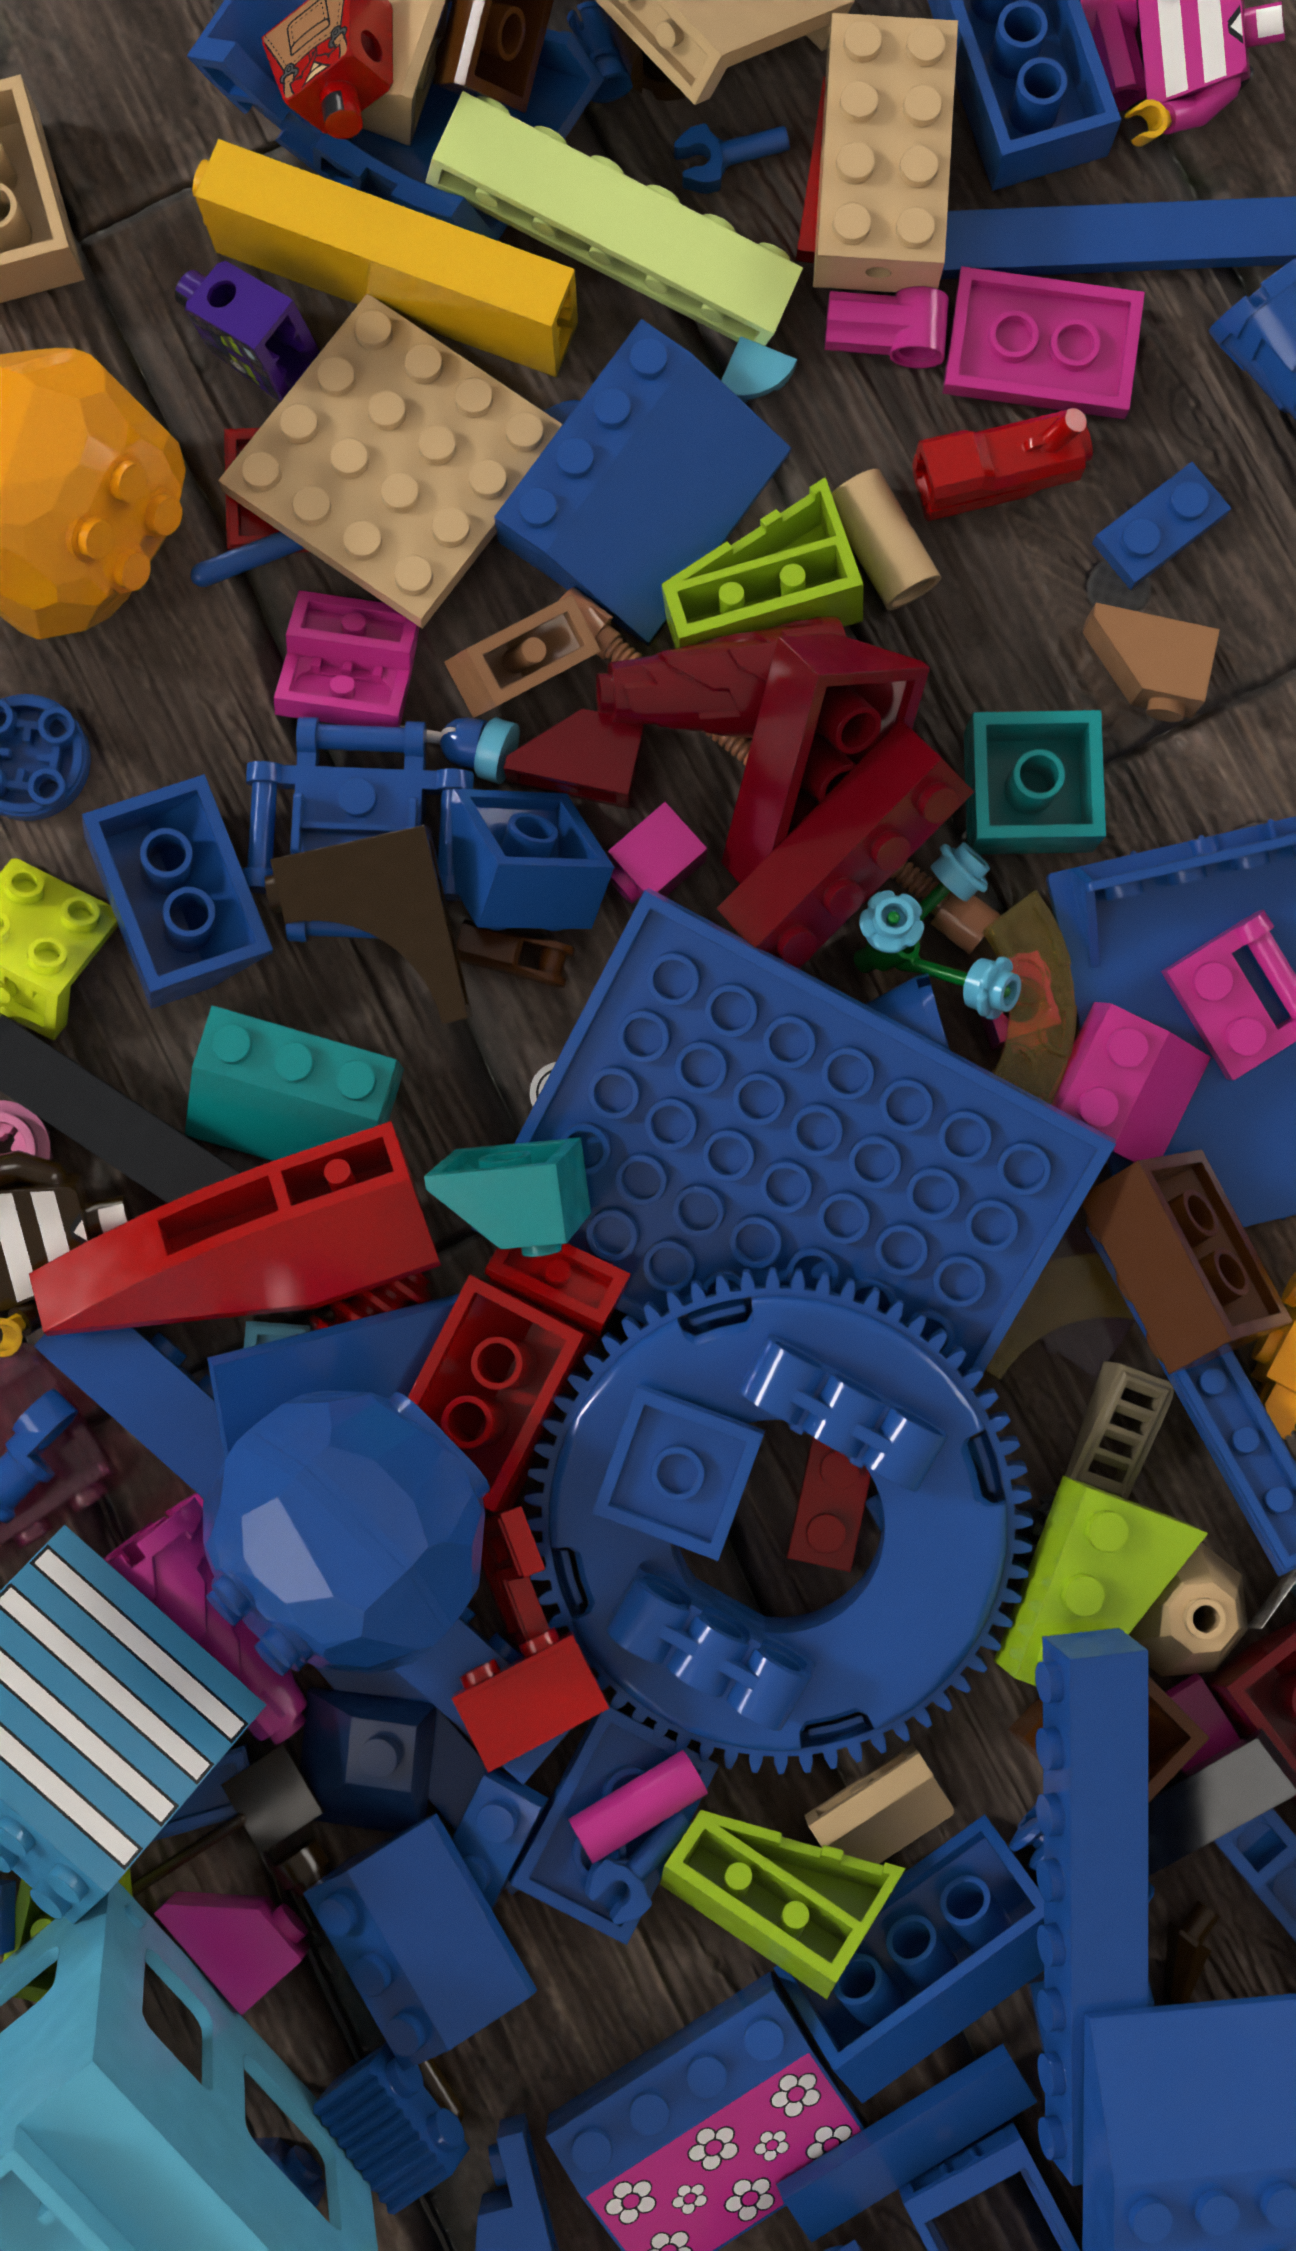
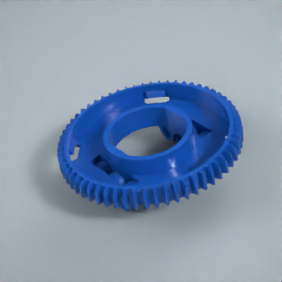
[524,1267,1033,1774]

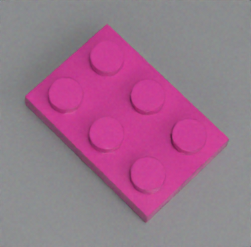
[942,266,1145,419]

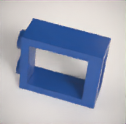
[899,2119,1081,2251]

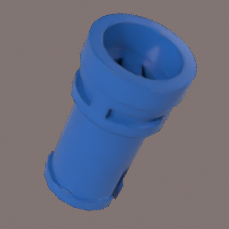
[567,1,633,103]

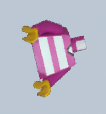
[1125,0,1285,147]

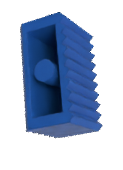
[313,2042,470,2215]

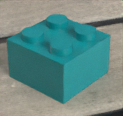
[964,710,1106,855]

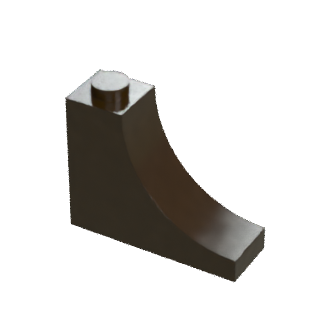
[265,825,473,1024]

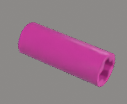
[568,1750,708,1864]

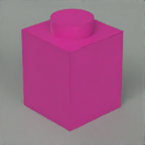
[608,802,707,904]

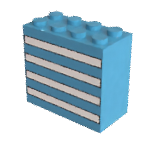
[0,1525,266,1924]

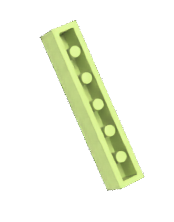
[425,91,803,346]

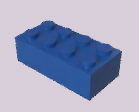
[927,0,1121,191]

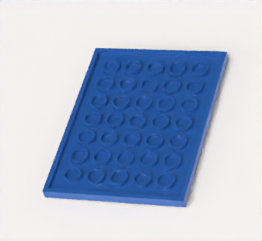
[471,888,1116,1390]

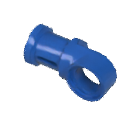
[0,1388,78,1524]

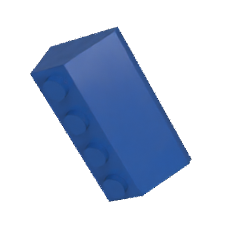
[773,1814,1044,2104]

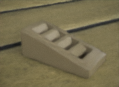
[1065,1361,1175,1499]

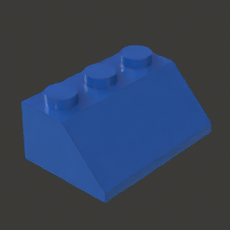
[82,774,273,1009]
[303,1813,537,2071]

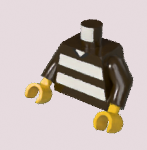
[0,1150,131,1357]

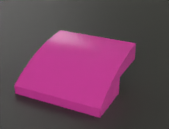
[274,590,420,727]

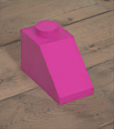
[154,1891,310,2016]

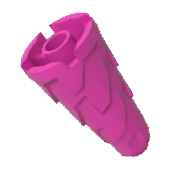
[103,1493,308,1745]

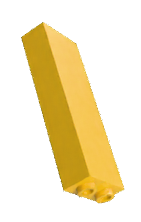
[192,139,578,377]

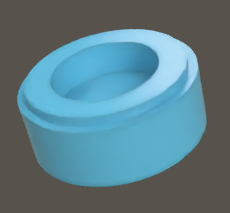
[474,717,520,784]

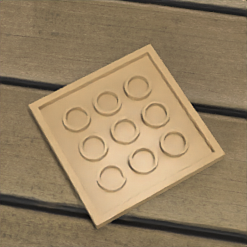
[218,294,563,629]

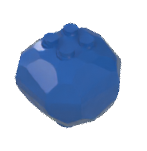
[203,1390,490,1676]

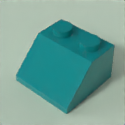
[424,1137,591,1257]

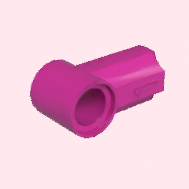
[1080,0,1147,111]
[824,286,949,368]

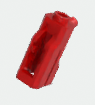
[912,408,1093,521]

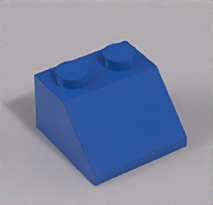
[450,789,614,931]

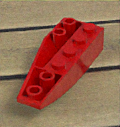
[29,1121,441,1336]

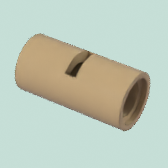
[831,469,941,610]

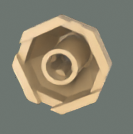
[1129,1542,1248,1677]

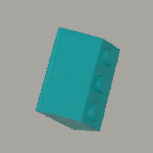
[185,1005,404,1161]

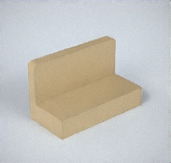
[804,1744,954,1864]

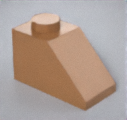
[444,594,601,718]
[1083,603,1220,722]

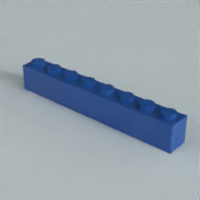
[1035,1628,1148,2186]

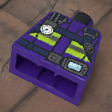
[175,261,320,402]

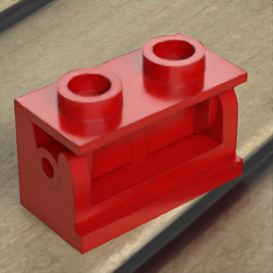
[451,1627,609,1773]

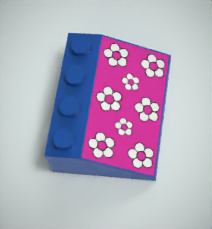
[545,1972,866,2251]

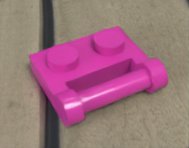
[1161,909,1296,1081]

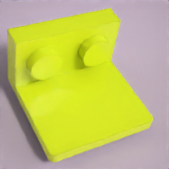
[0,858,118,1041]

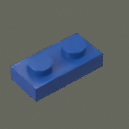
[1092,461,1231,590]
[452,1768,549,1910]

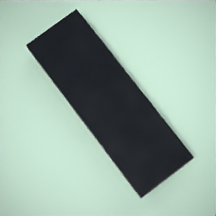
[1148,1728,1296,1877]

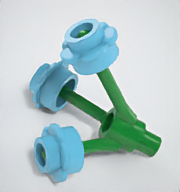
[854,842,1021,1020]

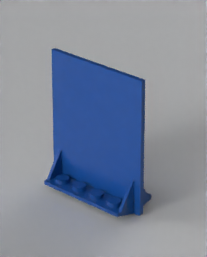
[1046,816,1296,1227]

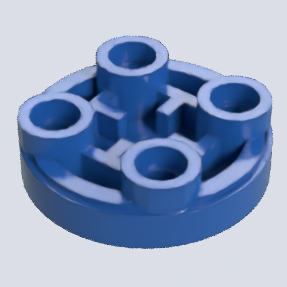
[0,694,91,821]

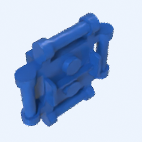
[242,717,474,942]

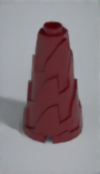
[596,616,846,738]

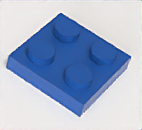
[592,1384,766,1561]

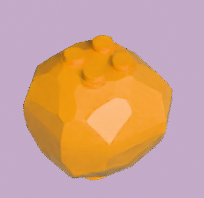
[0,348,186,639]

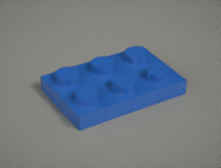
[508,1705,719,1945]

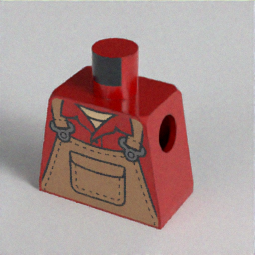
[261,0,393,139]

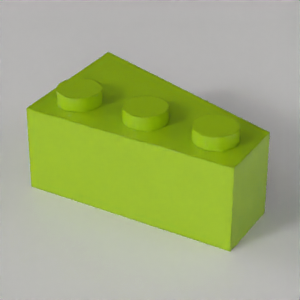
[661,477,863,649]
[994,1475,1208,1686]
[660,1810,906,1999]

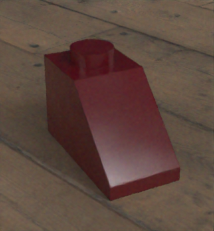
[504,708,644,809]

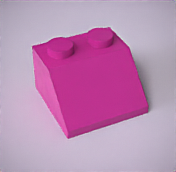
[1046,1002,1211,1163]

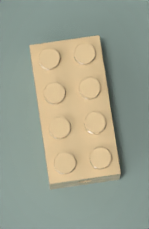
[813,13,958,292]

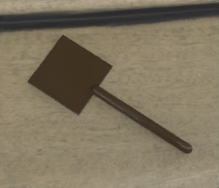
[132,1743,325,1896]

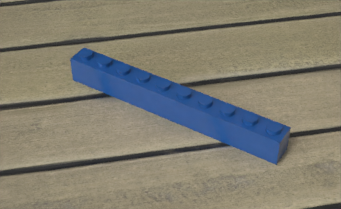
[34,1327,571,1785]

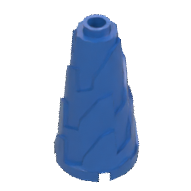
[1208,258,1296,420]

